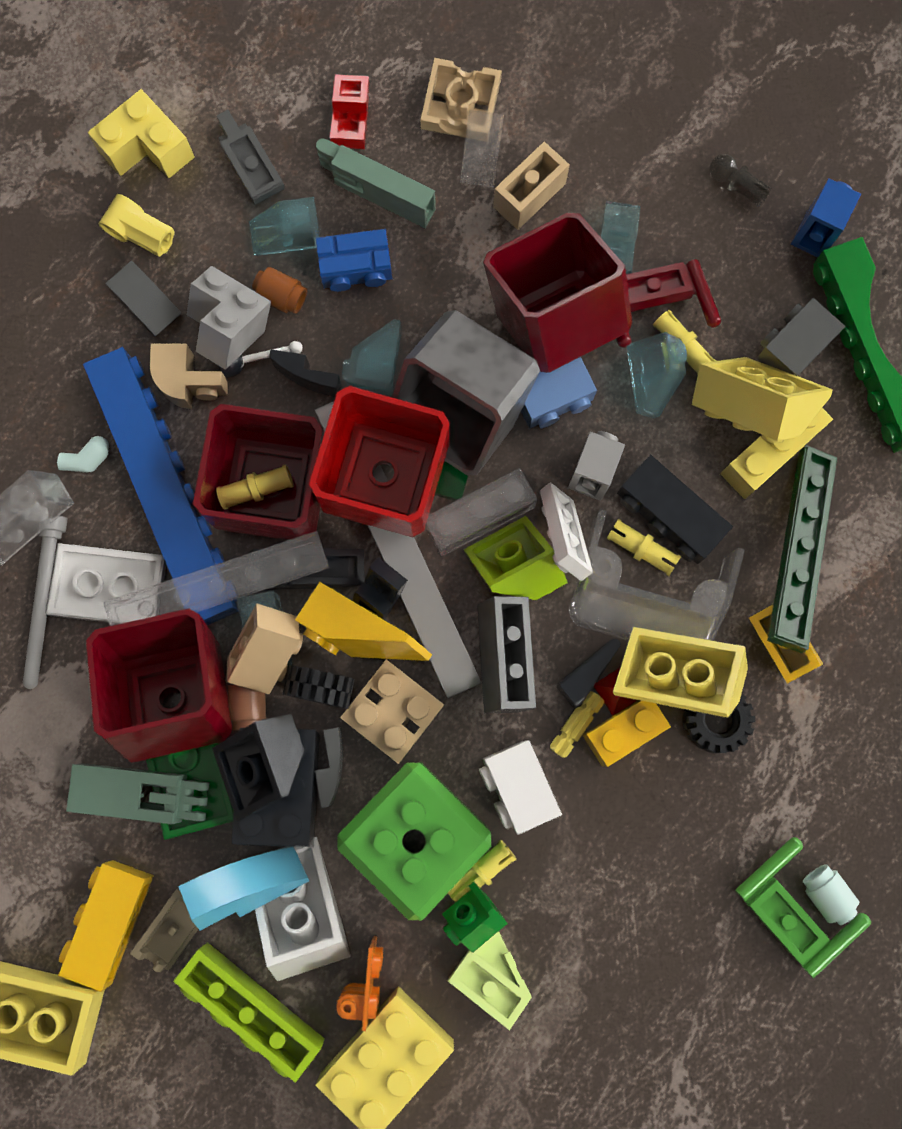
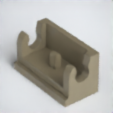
[130,888,199,972]

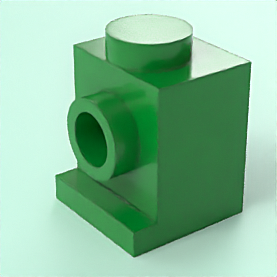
[442,881,508,953]

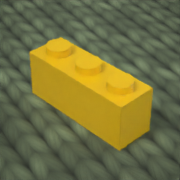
[58,860,154,992]

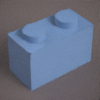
[521,357,597,429]

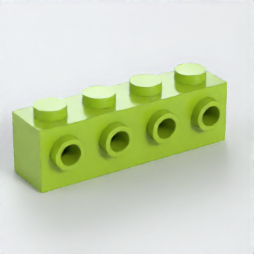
[173,942,325,1083]

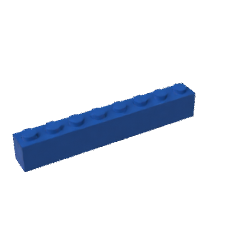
[83,347,241,625]

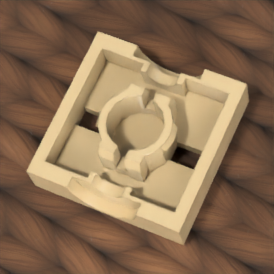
[420,58,502,142]
[340,659,444,764]

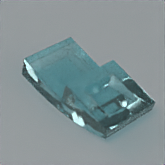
[600,201,641,274]

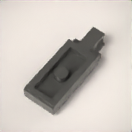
[216,110,285,205]

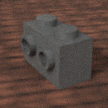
[756,298,845,376]

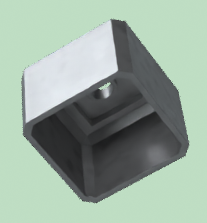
[392,310,540,475]

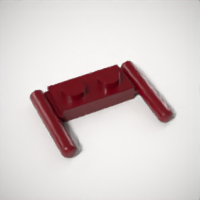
[616,259,721,348]

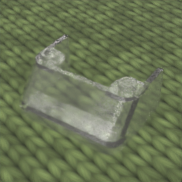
[569,509,745,641]

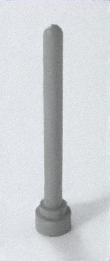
[23,514,68,689]

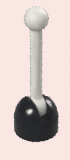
[220,341,303,378]

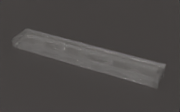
[103,531,330,626]

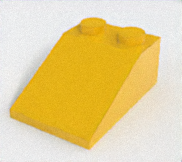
[295,582,432,661]

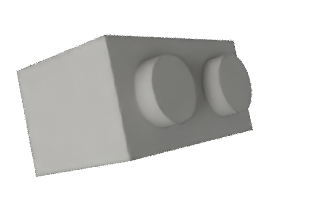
[568,431,625,501]

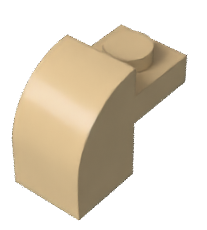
[150,343,228,409]

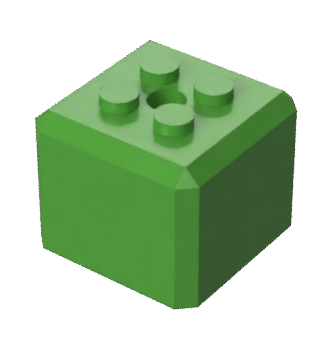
[337,762,491,920]

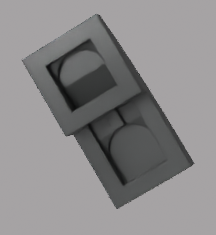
[105,260,181,337]
[315,727,343,808]

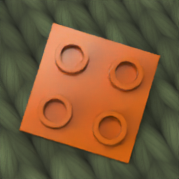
[336,936,383,1031]

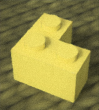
[87,89,195,179]

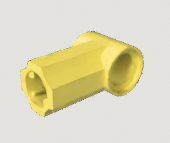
[98,194,175,257]

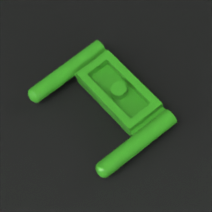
[735,837,871,979]

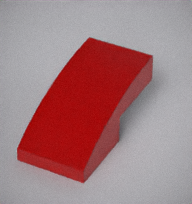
[330,75,369,149]

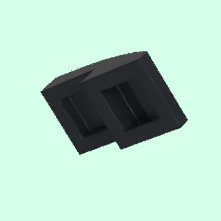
[269,349,342,397]
[352,557,408,620]

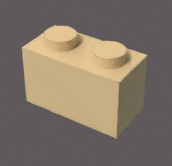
[493,141,570,230]
[227,603,303,694]

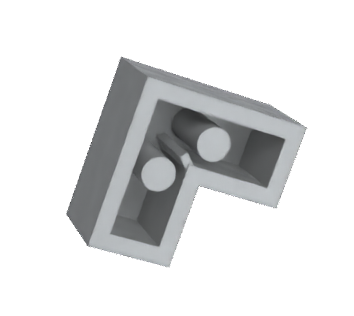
[187,266,271,370]

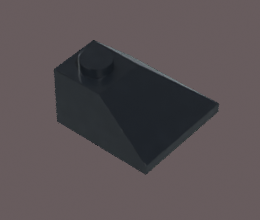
[212,714,304,821]

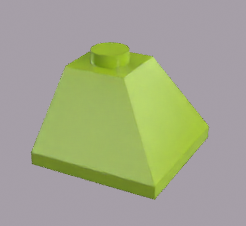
[464,516,568,600]

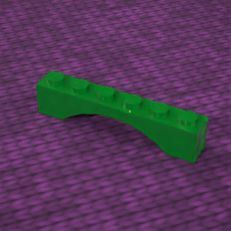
[813,237,902,453]

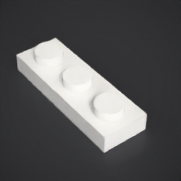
[540,482,593,581]

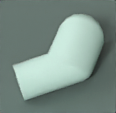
[57,436,109,472]

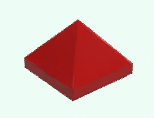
[594,667,637,716]

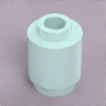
[803,865,859,925]

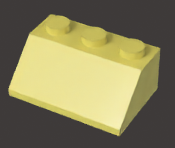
[692,357,833,443]
[613,627,748,718]

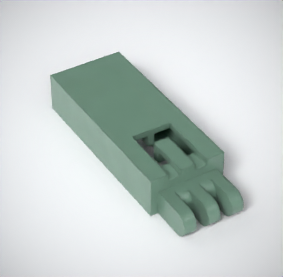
[316,138,436,228]
[66,763,209,824]

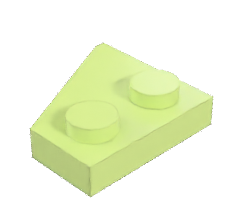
[447,931,532,1030]

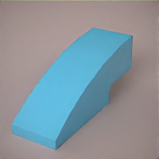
[178,847,309,930]

